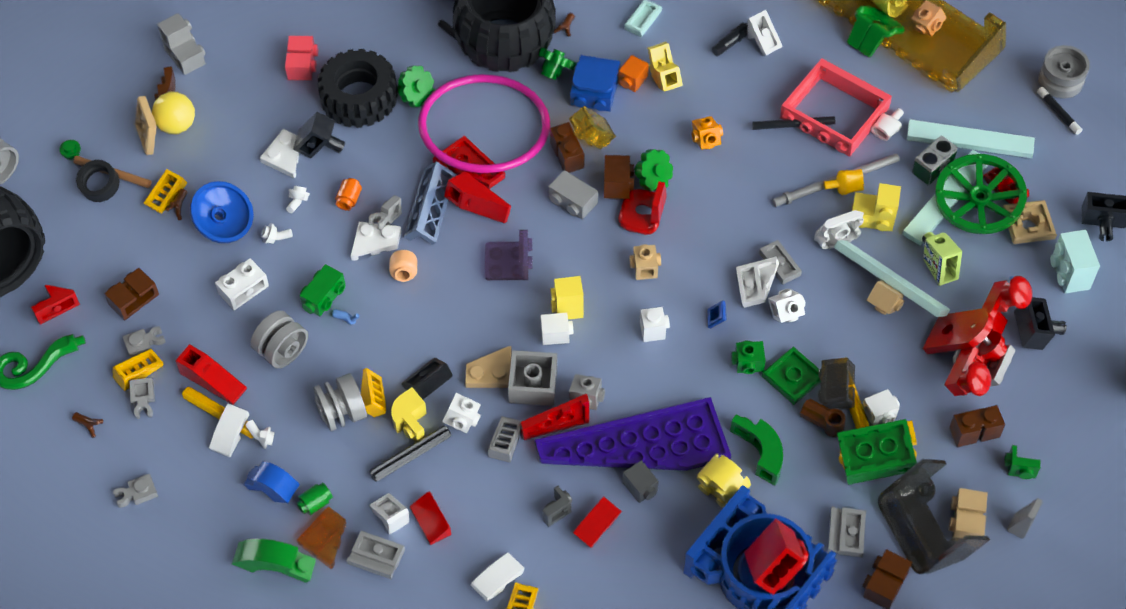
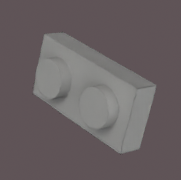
[759,240,802,285]

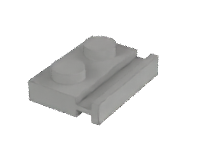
[828,506,866,557]
[347,531,405,579]

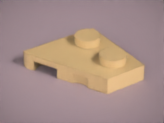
[465,346,512,388]

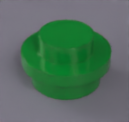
[59,140,81,160]

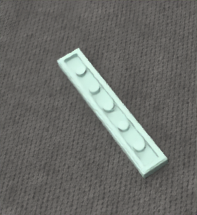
[907,119,1035,158]
[902,150,988,246]
[834,241,950,317]

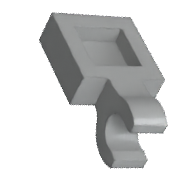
[369,195,402,230]

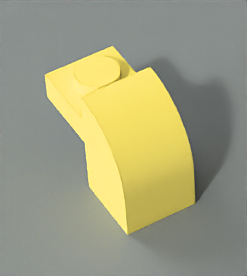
[647,42,682,92]
[391,388,427,442]

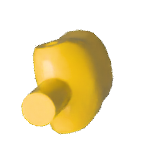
[824,169,864,195]

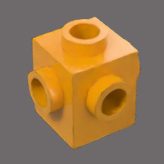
[691,116,723,149]

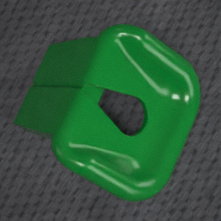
[847,6,905,57]

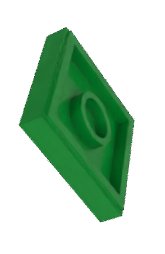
[762,346,826,405]

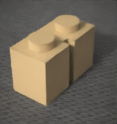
[949,488,988,545]

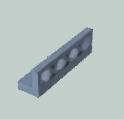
[404,161,456,245]

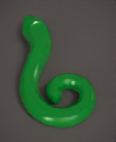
[0,334,86,390]

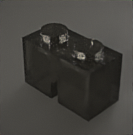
[818,358,855,409]

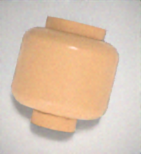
[389,250,417,282]

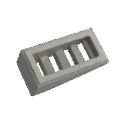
[488,416,521,463]
[1007,498,1042,539]

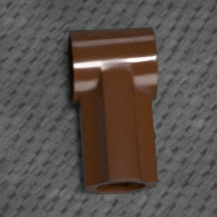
[800,398,845,437]

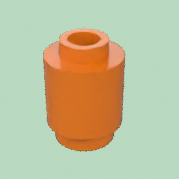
[335,178,362,211]

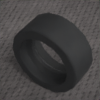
[76,160,120,202]

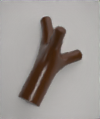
[554,13,575,37]
[165,189,188,221]
[72,412,103,438]

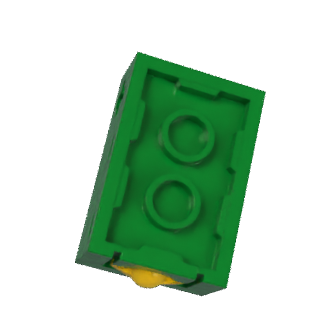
[837,419,917,485]

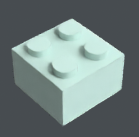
[1050,230,1100,293]

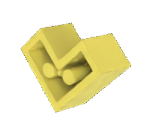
[852,183,901,232]

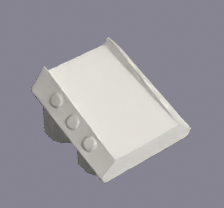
[814,210,864,249]

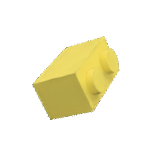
[550,276,584,320]

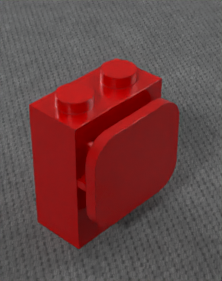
[744,518,808,595]

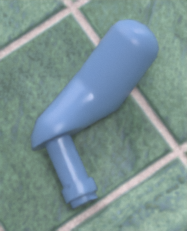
[331,309,359,325]

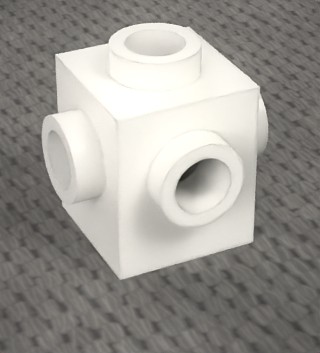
[768,289,805,323]
[442,393,481,433]

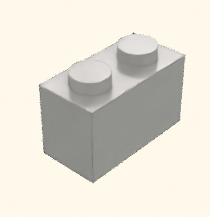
[549,170,598,220]

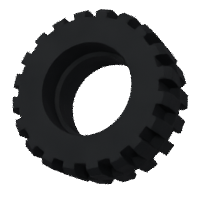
[317,49,398,128]

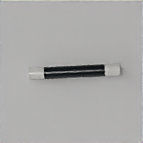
[1037,87,1082,135]

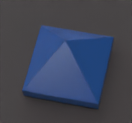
[708,300,727,329]

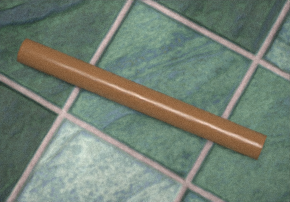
[74,156,151,188]

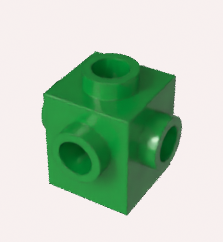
[731,340,766,374]

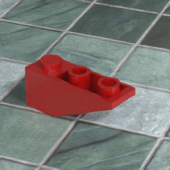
[444,171,511,223]
[175,344,247,405]

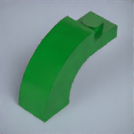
[730,414,783,486]
[232,539,316,583]

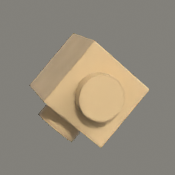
[866,280,905,315]

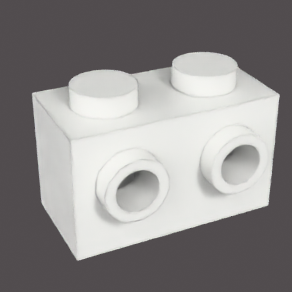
[215,258,269,310]

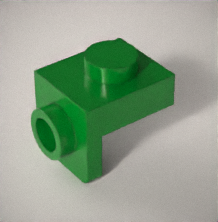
[1004,445,1041,479]

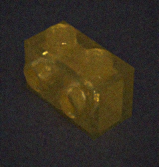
[569,106,616,149]

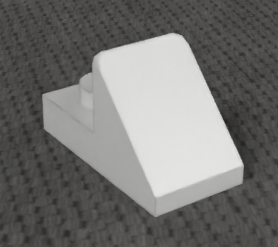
[748,10,783,56]
[370,493,409,534]

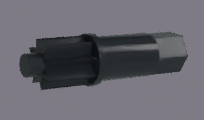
[711,22,748,57]

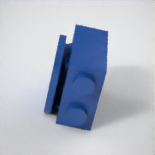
[570,55,620,112]

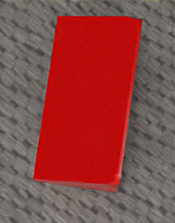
[410,491,452,545]

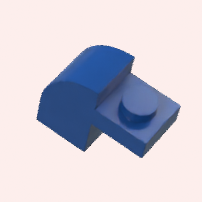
[243,461,300,503]

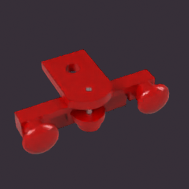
[922,276,1032,396]

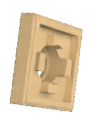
[135,96,156,155]
[1003,200,1057,244]

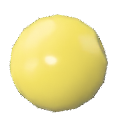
[152,92,195,134]

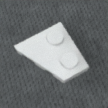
[260,129,299,178]
[351,222,402,261]
[736,257,779,308]

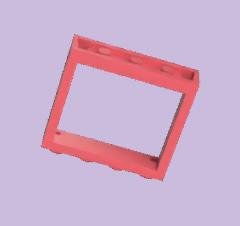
[780,58,892,157]

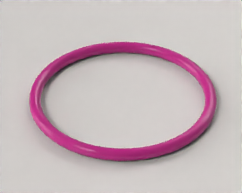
[418,74,550,173]

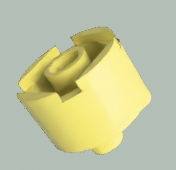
[697,454,751,508]

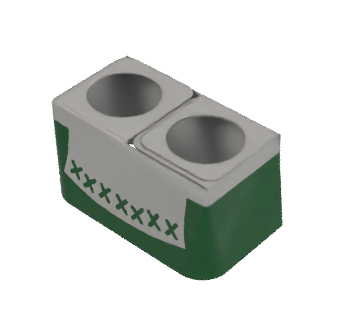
[912,135,958,185]

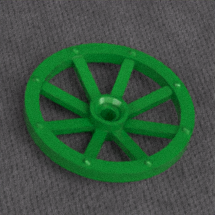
[935,154,1027,234]

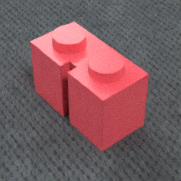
[285,36,318,80]

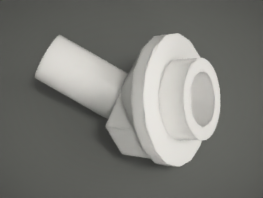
[286,186,310,213]
[261,223,293,244]
[245,420,275,449]

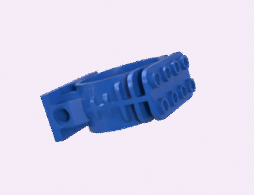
[684,485,838,609]

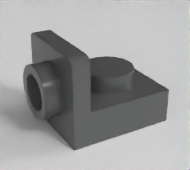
[542,486,572,527]

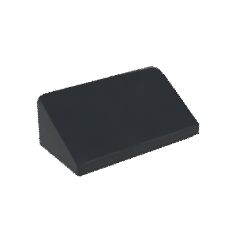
[402,358,453,400]

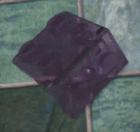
[485,230,533,281]

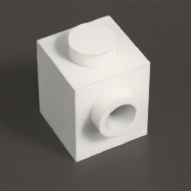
[640,307,670,342]
[541,313,573,345]
[862,389,900,426]

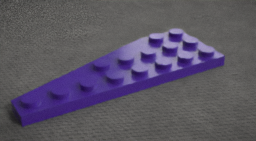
[535,397,732,471]

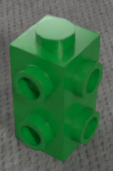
[300,264,345,317]

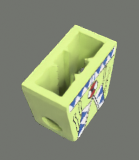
[922,232,962,286]

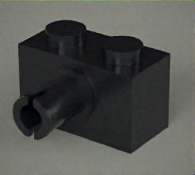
[293,112,345,158]
[1082,192,1126,242]
[1014,297,1067,350]

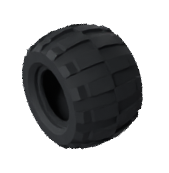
[453,0,556,72]
[0,186,45,297]

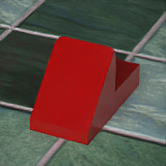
[31,285,80,325]

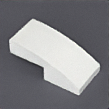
[209,404,249,457]
[471,553,524,601]

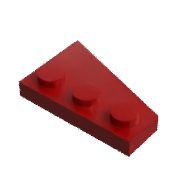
[432,135,505,189]
[521,393,589,440]

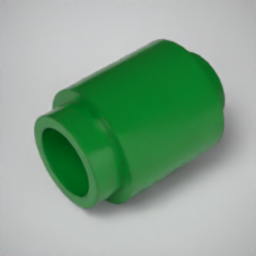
[296,482,333,516]

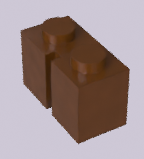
[550,122,584,173]
[604,155,634,199]
[104,268,159,321]
[949,405,1006,447]
[862,549,912,609]

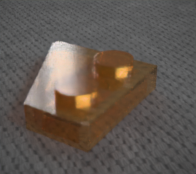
[297,506,347,570]

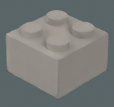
[508,350,558,406]

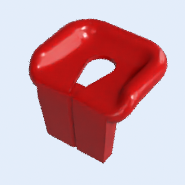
[618,181,667,235]

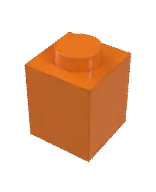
[618,55,649,92]

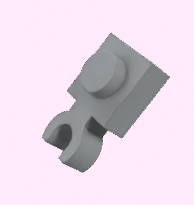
[123,326,165,358]
[129,378,155,419]
[113,474,158,508]

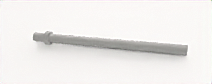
[772,154,900,207]

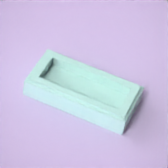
[624,0,662,37]

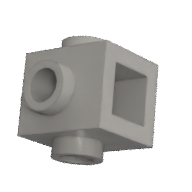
[569,374,605,410]

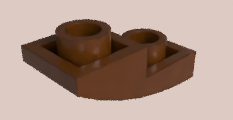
[154,66,176,100]

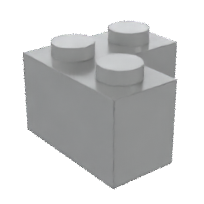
[157,13,206,75]

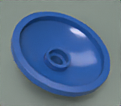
[190,181,254,243]

